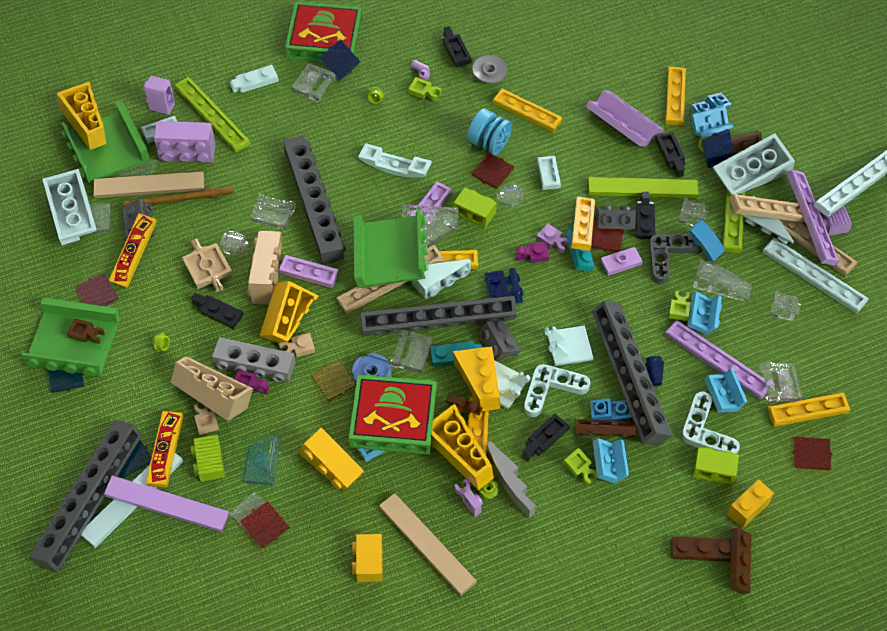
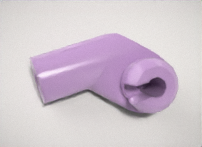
[411,60,430,80]

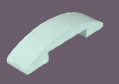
[358,143,432,178]

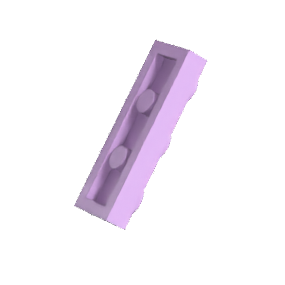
[279,255,339,289]

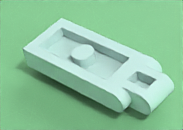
[229,65,278,92]

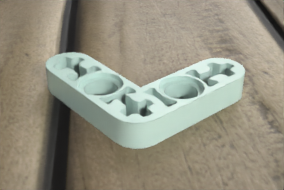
[524,364,590,417]
[682,392,740,454]

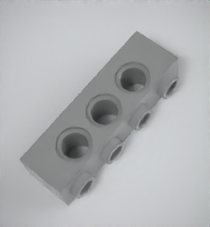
[212,337,296,383]

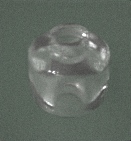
[497,183,524,208]
[220,229,248,256]

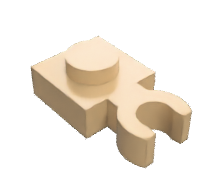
[279,333,315,357]
[194,404,219,435]

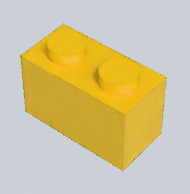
[727,479,774,529]
[352,534,382,582]

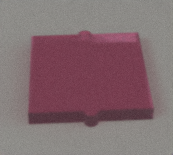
[76,274,119,306]

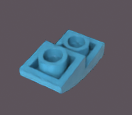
[690,92,731,114]
[689,220,725,262]
[590,398,633,421]

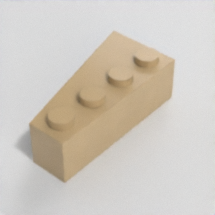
[248,231,283,305]
[170,357,253,421]

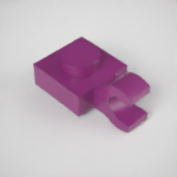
[515,241,549,263]
[235,370,270,394]

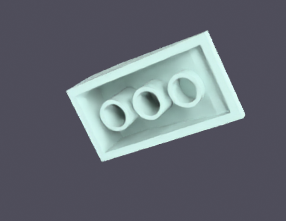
[713,133,795,195]
[43,169,97,241]

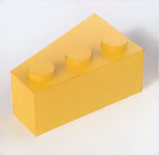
[260,281,318,343]
[453,347,501,411]
[298,428,364,492]

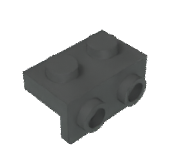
[122,198,155,238]
[597,205,636,229]
[478,321,521,362]

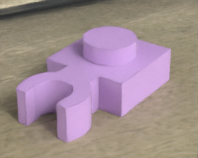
[536,224,569,254]

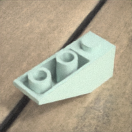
[742,196,794,244]
[412,259,471,299]

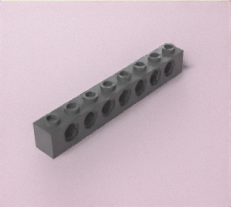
[283,135,346,264]
[361,296,517,336]
[592,300,672,446]
[29,420,142,573]

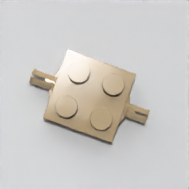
[182,239,232,292]

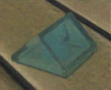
[243,435,280,486]

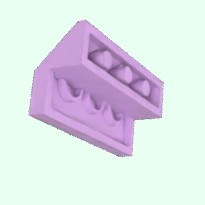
[586,90,664,146]

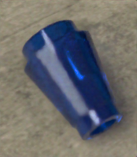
[645,356,664,386]

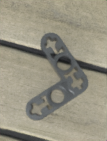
[649,234,702,284]

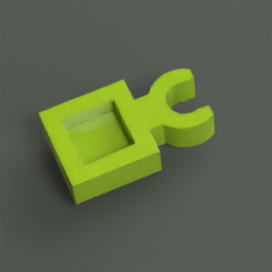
[408,77,441,101]
[669,291,691,321]
[563,448,597,486]

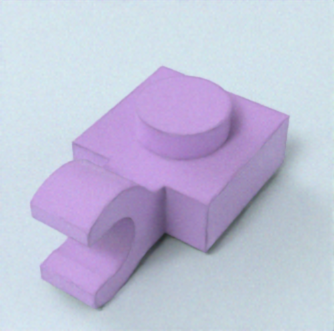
[455,478,482,517]

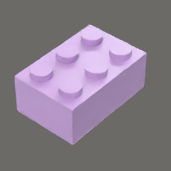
[154,121,215,163]

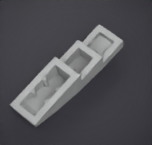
[487,441,536,519]

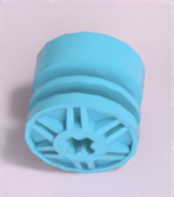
[467,109,513,155]

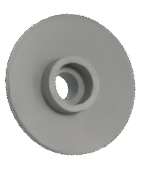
[473,55,507,83]

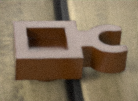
[67,318,105,344]
[445,394,483,415]

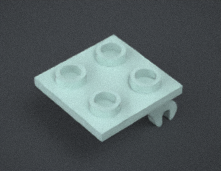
[544,326,593,366]
[494,360,530,409]

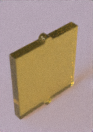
[311,360,356,401]

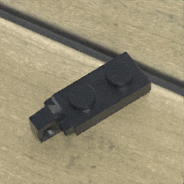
[442,26,472,68]
[655,132,686,177]
[636,192,656,239]
[191,293,244,329]
[522,414,570,462]

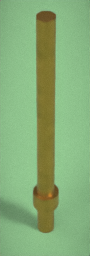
[123,187,234,207]

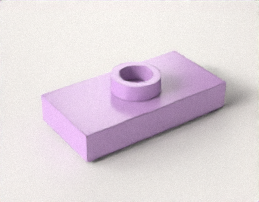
[600,247,643,276]

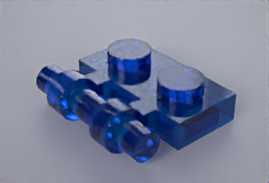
[484,268,524,303]

